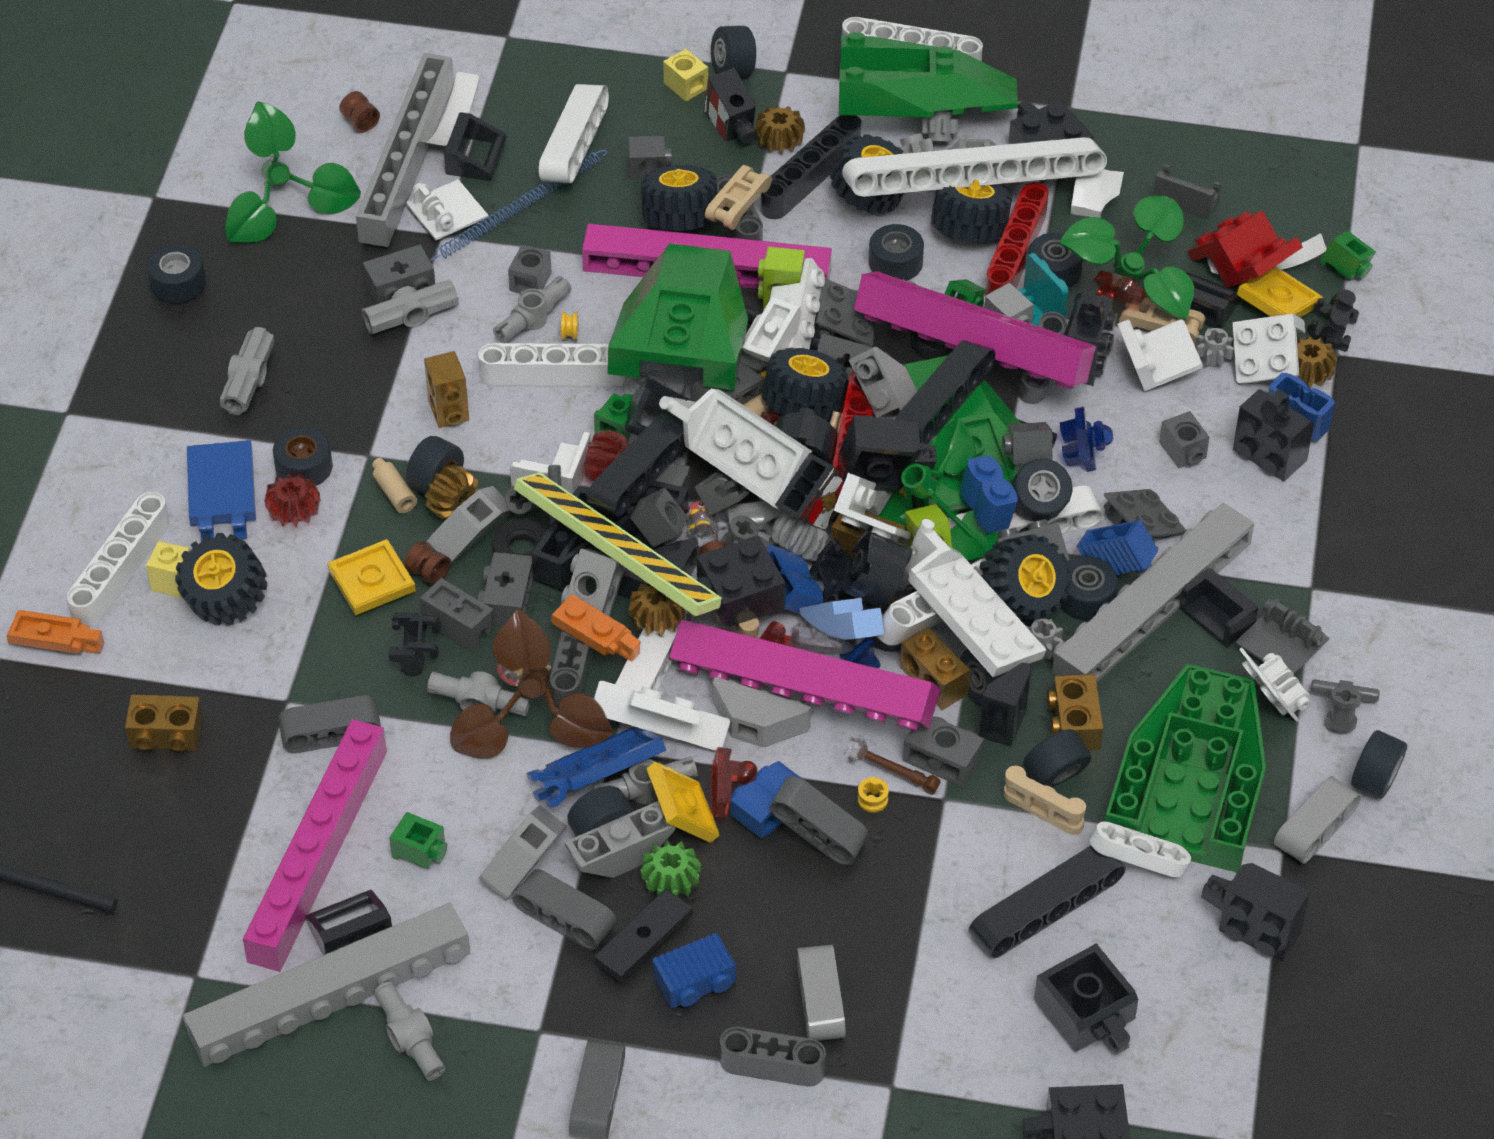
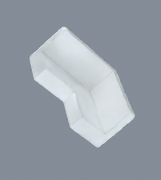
[510,432,592,494]

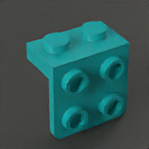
[1018,253,1069,332]

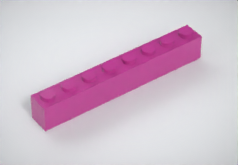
[582,224,832,289]
[854,271,1096,389]
[669,619,941,731]
[243,719,387,972]

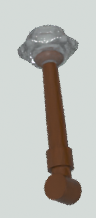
[843,735,941,795]

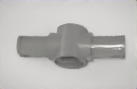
[493,276,572,343]
[427,671,531,717]
[592,756,698,804]
[374,981,445,1081]

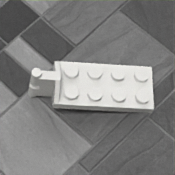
[659,388,812,509]
[905,519,1046,677]

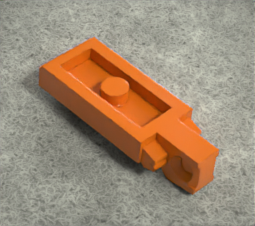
[551,594,641,662]
[6,610,105,653]

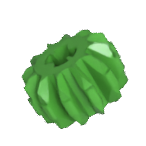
[641,840,701,897]

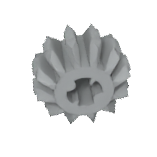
[771,512,829,561]

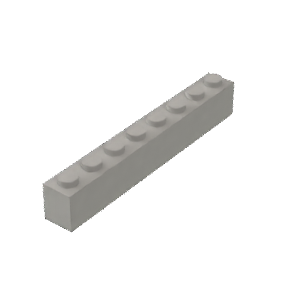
[356,53,454,247]
[1052,502,1254,683]
[183,902,470,1067]

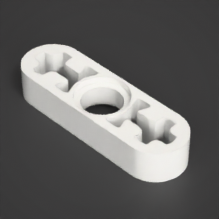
[1090,822,1191,877]

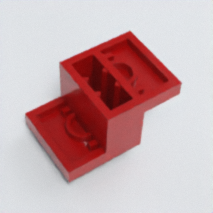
[1187,210,1303,288]

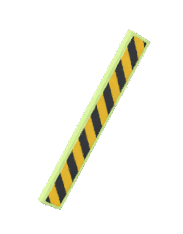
[514,472,722,617]

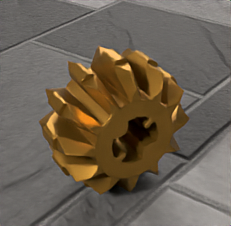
[754,104,805,154]
[1297,335,1337,388]
[425,464,479,520]
[629,583,685,636]

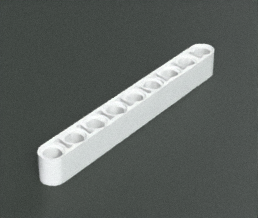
[842,137,1107,197]

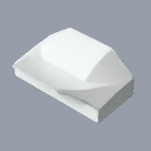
[1071,169,1124,218]
[742,297,802,363]

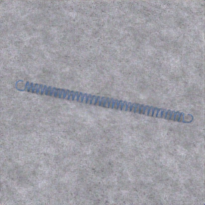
[430,150,607,261]

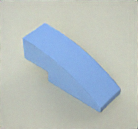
[799,598,884,639]

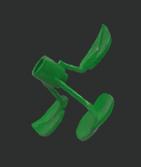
[225,101,361,243]
[1059,196,1194,320]
[877,418,998,562]

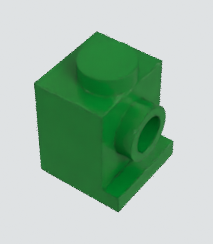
[1319,230,1376,280]
[944,279,986,307]
[594,393,641,446]
[389,812,447,869]

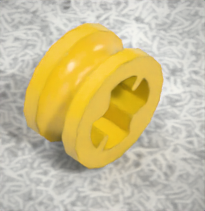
[561,312,579,340]
[857,777,889,812]

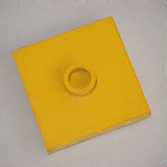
[1237,266,1324,318]
[327,539,416,616]
[646,762,719,843]

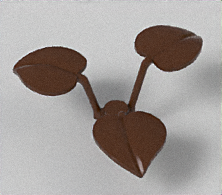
[450,609,613,758]

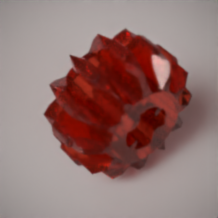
[583,430,630,481]
[264,472,321,528]

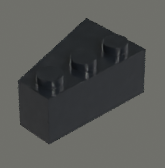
[531,486,638,590]

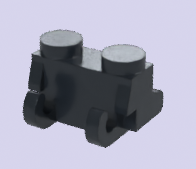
[1307,289,1359,352]
[809,539,856,603]
[389,612,441,677]

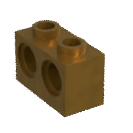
[424,351,469,428]
[900,627,970,710]
[1047,674,1103,750]
[125,695,203,751]

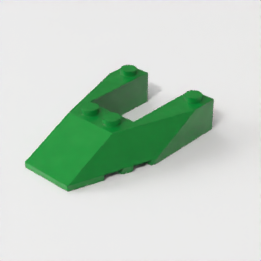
[838,32,1018,118]

